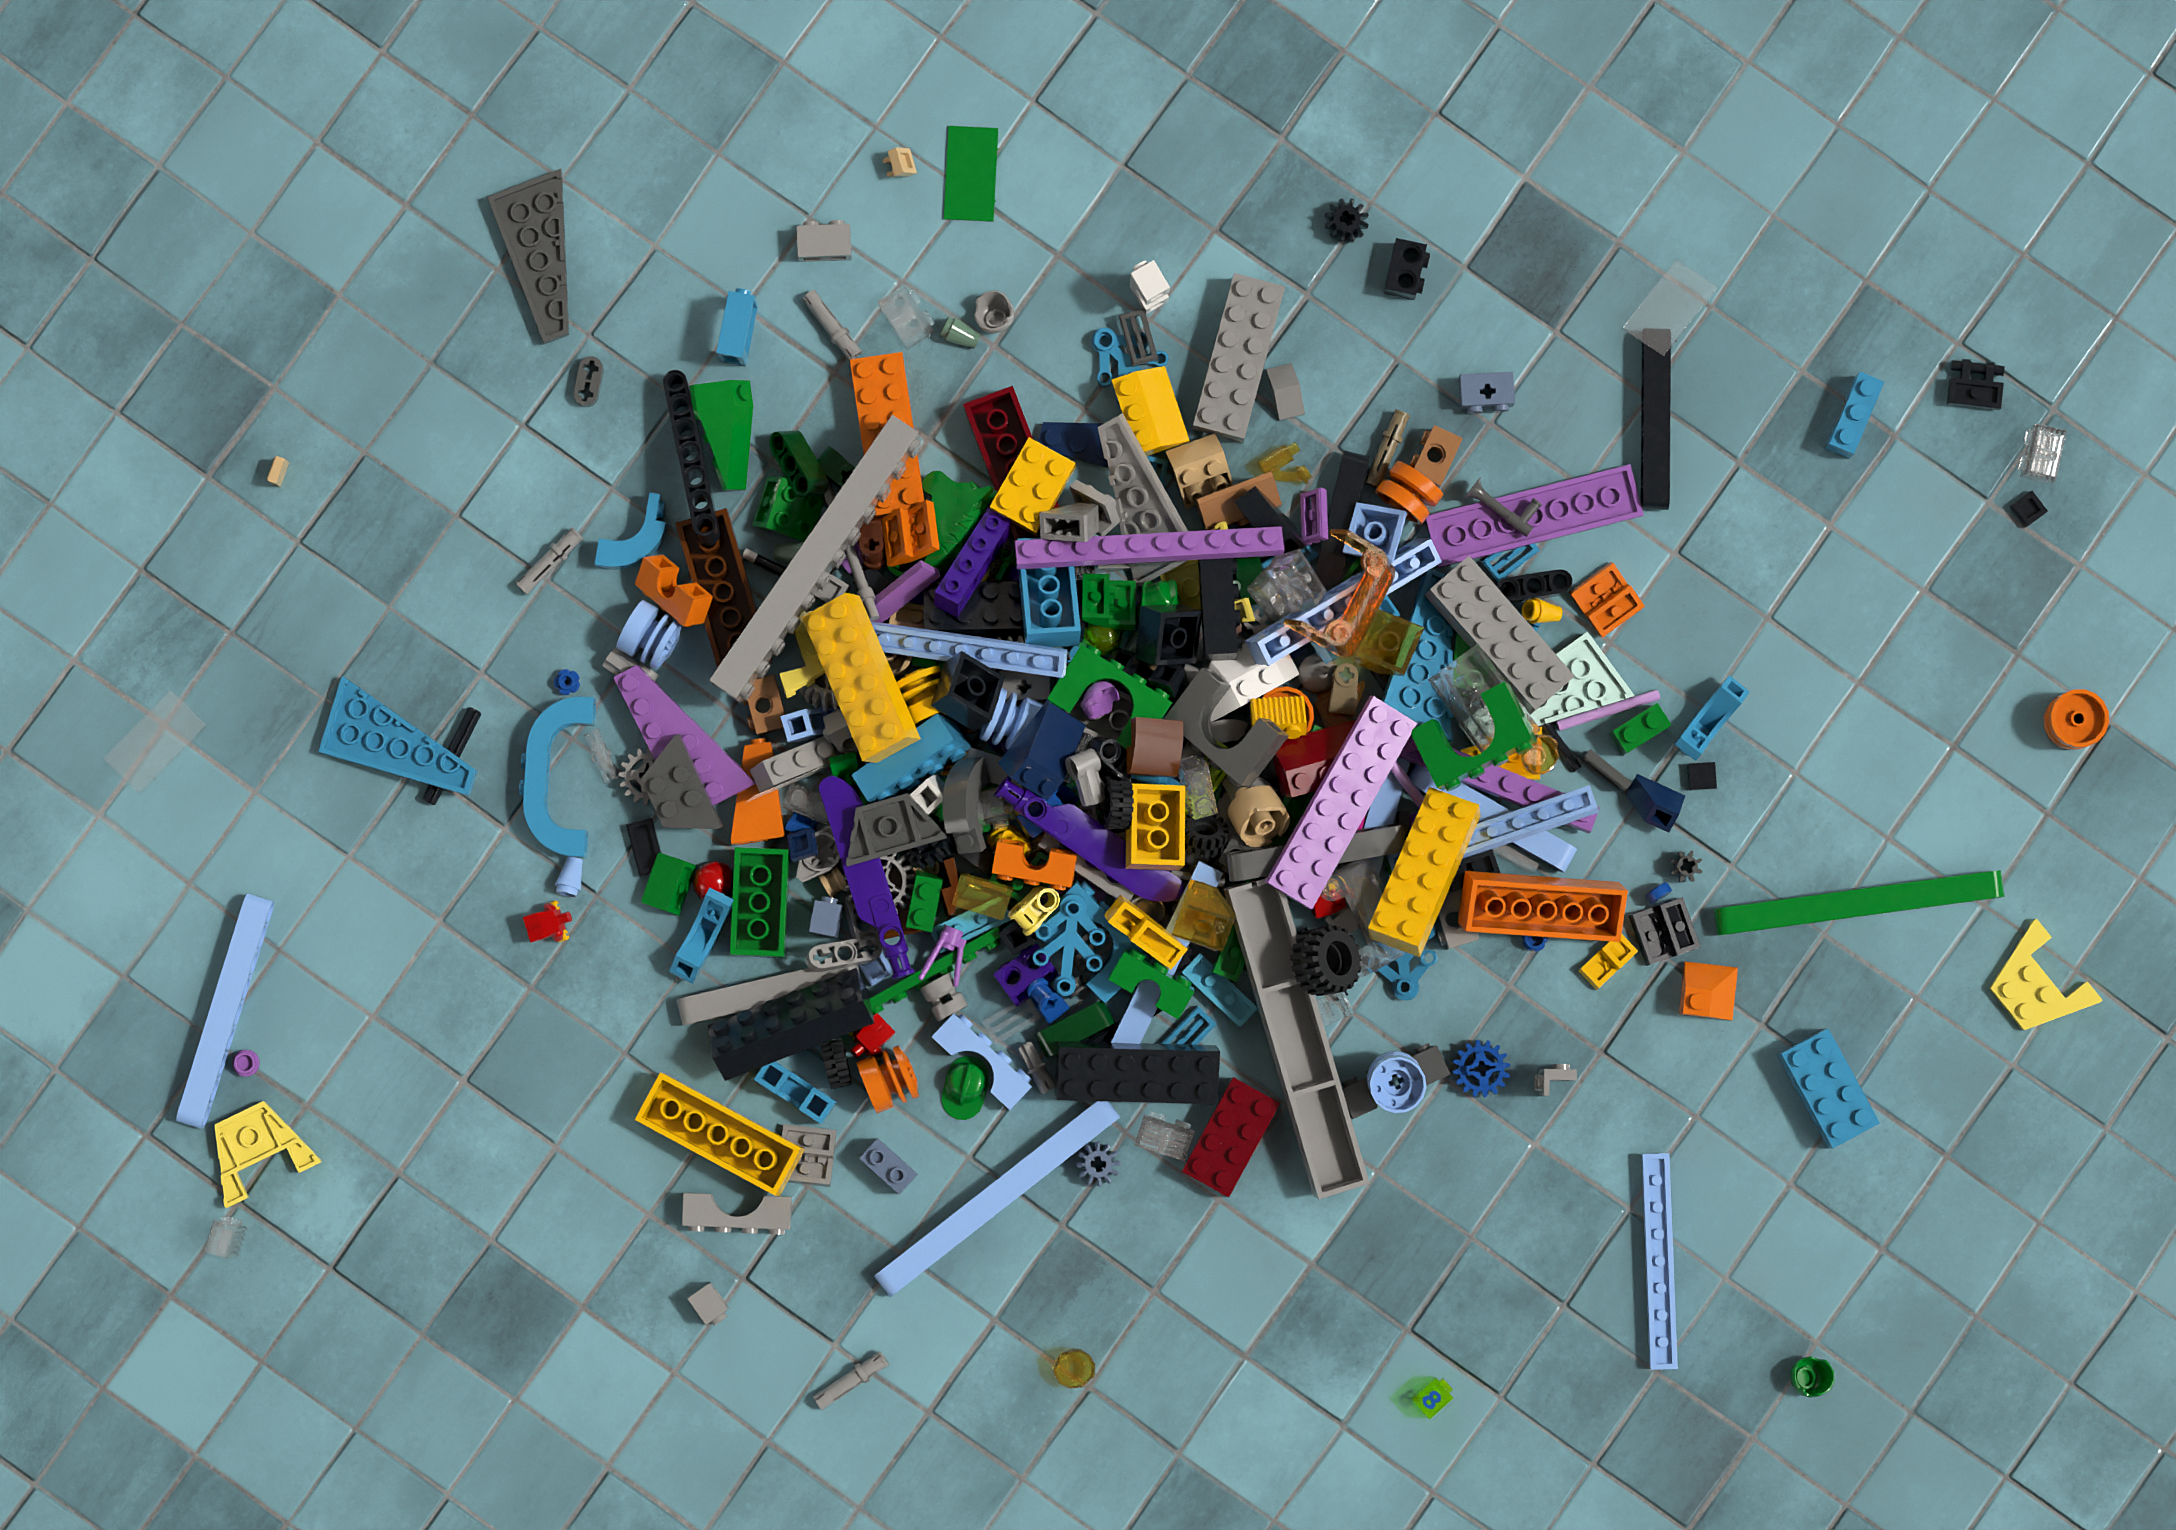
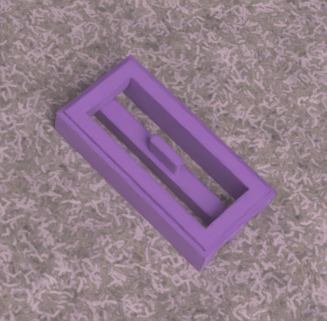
[1300,487,1328,546]

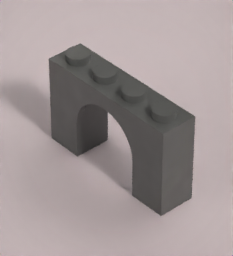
[1164,668,1289,787]

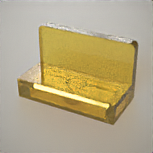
[952,873,1014,920]

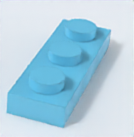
[931,894,1011,953]
[1182,954,1258,1028]

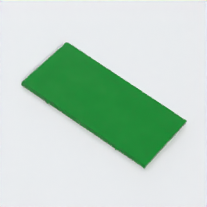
[944,126,999,222]

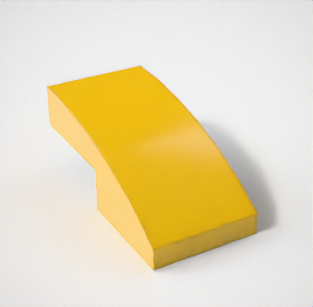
[1578,934,1638,990]

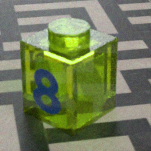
[1410,1377,1454,1420]

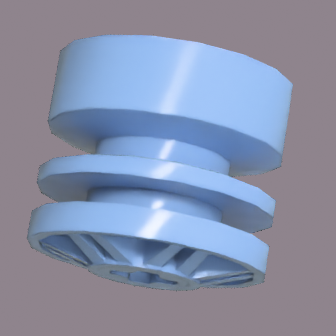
[616,600,682,670]
[979,688,1043,750]
[1367,1051,1426,1113]

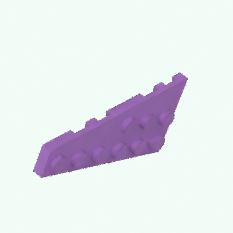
[613,665,756,806]

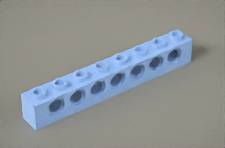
[1245,538,1442,666]

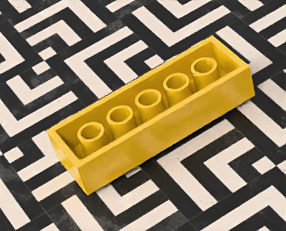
[802,593,921,763]
[1368,787,1481,957]
[635,1072,805,1196]

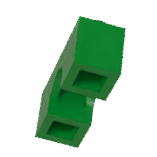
[1108,948,1195,1020]

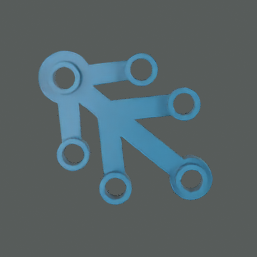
[1091,328,1169,403]
[1033,893,1105,996]
[1366,926,1438,1000]

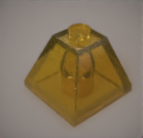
[1353,608,1425,676]
[1172,879,1236,952]

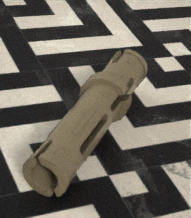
[1364,409,1410,488]

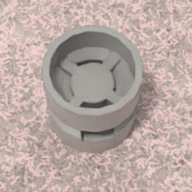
[920,973,968,1022]

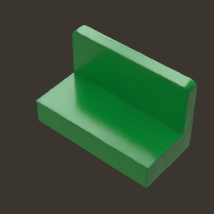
[641,853,697,916]

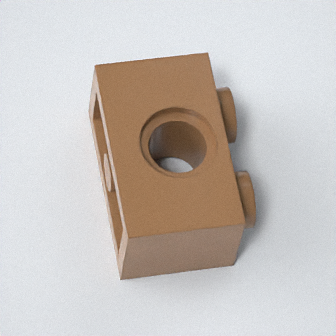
[1409,425,1463,489]
[742,675,786,736]

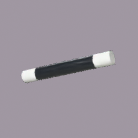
[742,548,786,577]

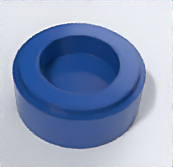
[1645,882,1673,905]

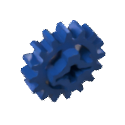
[1452,1040,1511,1098]

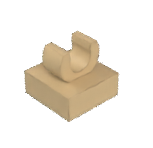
[882,147,917,177]

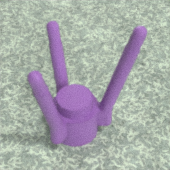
[918,924,967,987]

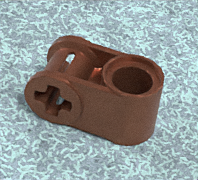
[858,517,886,570]

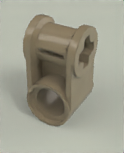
[1328,663,1358,715]

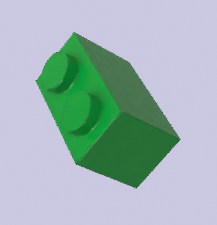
[1609,703,1672,756]
[906,870,943,932]

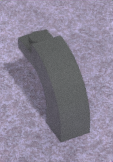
[943,757,990,854]

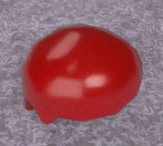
[692,861,734,900]

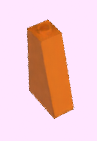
[731,738,786,846]

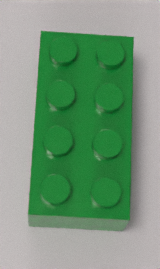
[730,847,790,958]

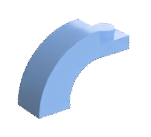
[780,707,840,742]

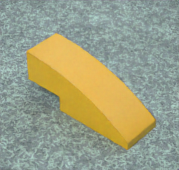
[1104,894,1188,970]

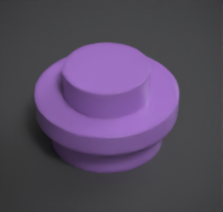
[232,1050,260,1077]

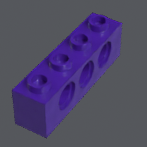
[934,509,1011,618]

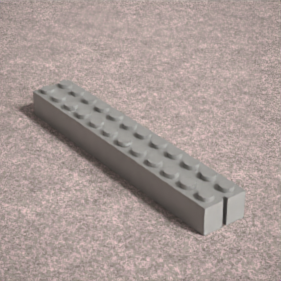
[709,415,922,703]
[1223,876,1370,1199]

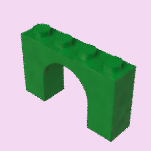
[1046,644,1172,749]
[1411,682,1537,792]

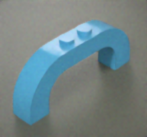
[519,697,596,858]

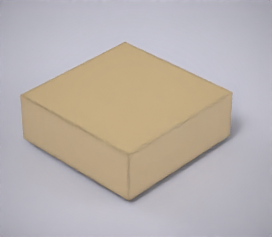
[267,456,289,487]

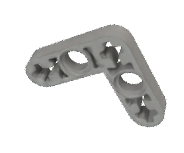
[806,891,882,972]

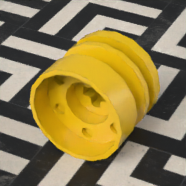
[897,666,947,728]

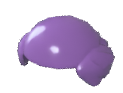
[1081,681,1120,720]

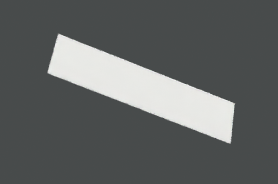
[744,764,831,804]

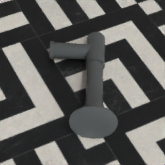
[1464,477,1542,537]

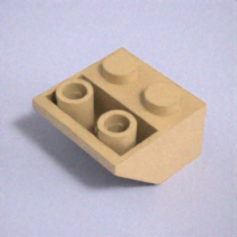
[1165,433,1234,509]

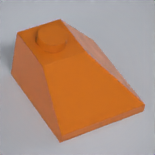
[1679,961,1738,1021]

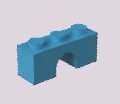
[1825,371,1884,459]
[754,1062,837,1124]

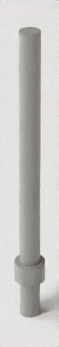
[824,480,880,621]

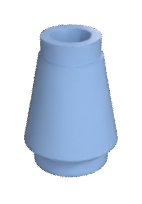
[555,856,583,898]

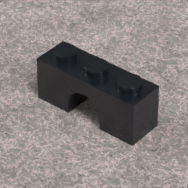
[1108,647,1190,706]

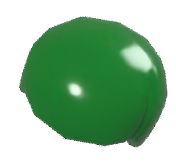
[1790,1356,1835,1398]

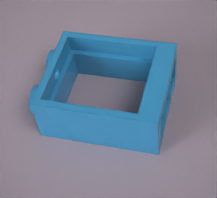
[716,288,758,366]

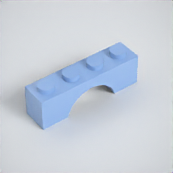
[932,1013,1032,1110]

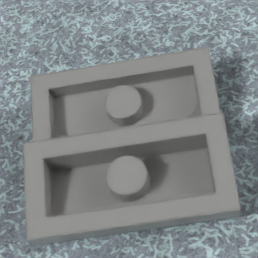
[782,1124,837,1187]

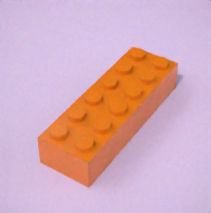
[850,352,925,519]
[1458,871,1628,942]

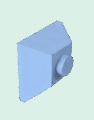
[1343,502,1407,563]

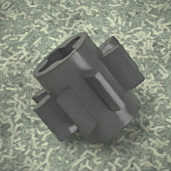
[1670,850,1703,883]

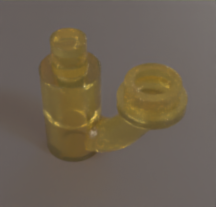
[1257,442,1312,484]

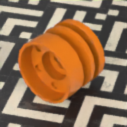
[856,1045,919,1114]

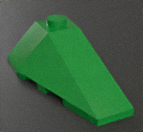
[690,380,754,491]

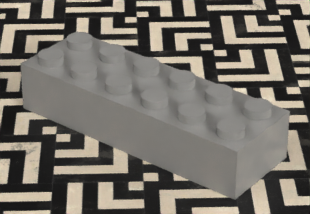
[1192,273,1285,443]
[1425,556,1575,715]

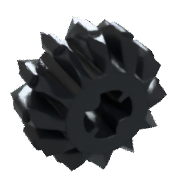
[1325,198,1369,243]

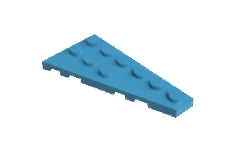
[318,676,478,796]

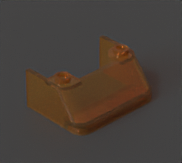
[1283,529,1395,657]

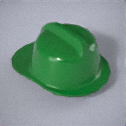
[1141,580,1181,606]
[942,1056,989,1120]

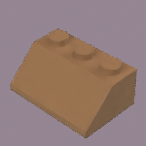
[1195,471,1282,531]

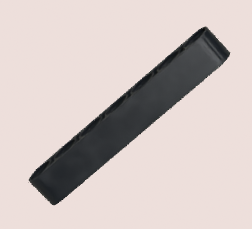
[1640,329,1671,510]
[663,370,720,545]
[1307,450,1370,632]

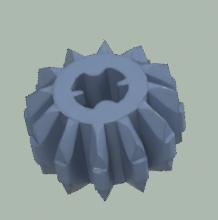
[1075,1141,1121,1187]

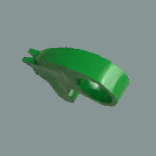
[886,471,998,580]

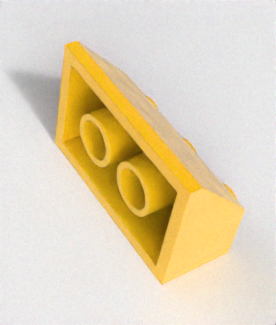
[1112,366,1190,456]

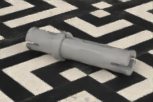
[802,290,863,362]
[516,527,584,595]
[813,1351,889,1410]

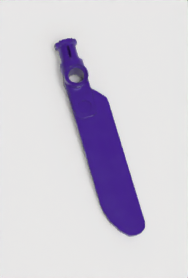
[819,776,915,980]
[994,776,1184,902]

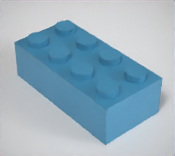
[1018,537,1081,647]
[852,714,971,803]
[1777,1028,1880,1149]

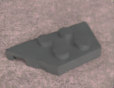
[641,734,723,829]
[846,793,947,867]

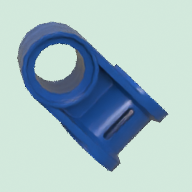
[1026,978,1070,1025]

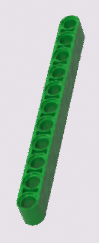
[1714,870,2005,936]

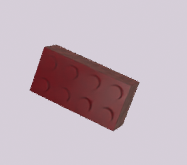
[1181,1077,1280,1197]

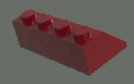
[1272,719,1357,798]

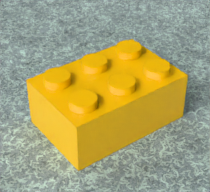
[990,437,1076,537]
[1126,784,1185,871]

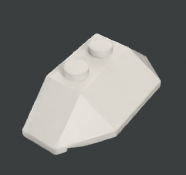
[1208,643,1300,723]

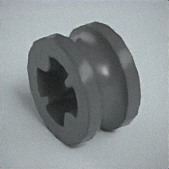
[1062,975,1087,999]

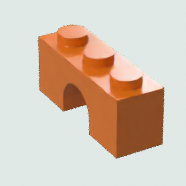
[635,554,713,627]
[992,837,1078,890]

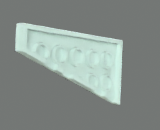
[1458,632,1635,746]

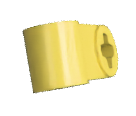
[1008,886,1060,936]

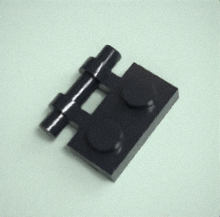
[1947,359,2005,410]

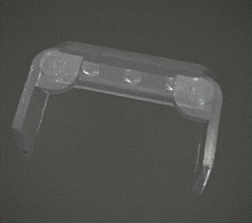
[1320,859,1406,979]

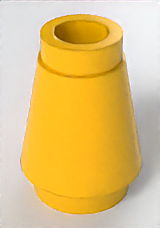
[1522,598,1562,624]

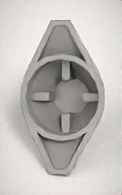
[796,825,840,882]

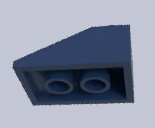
[998,700,1086,801]

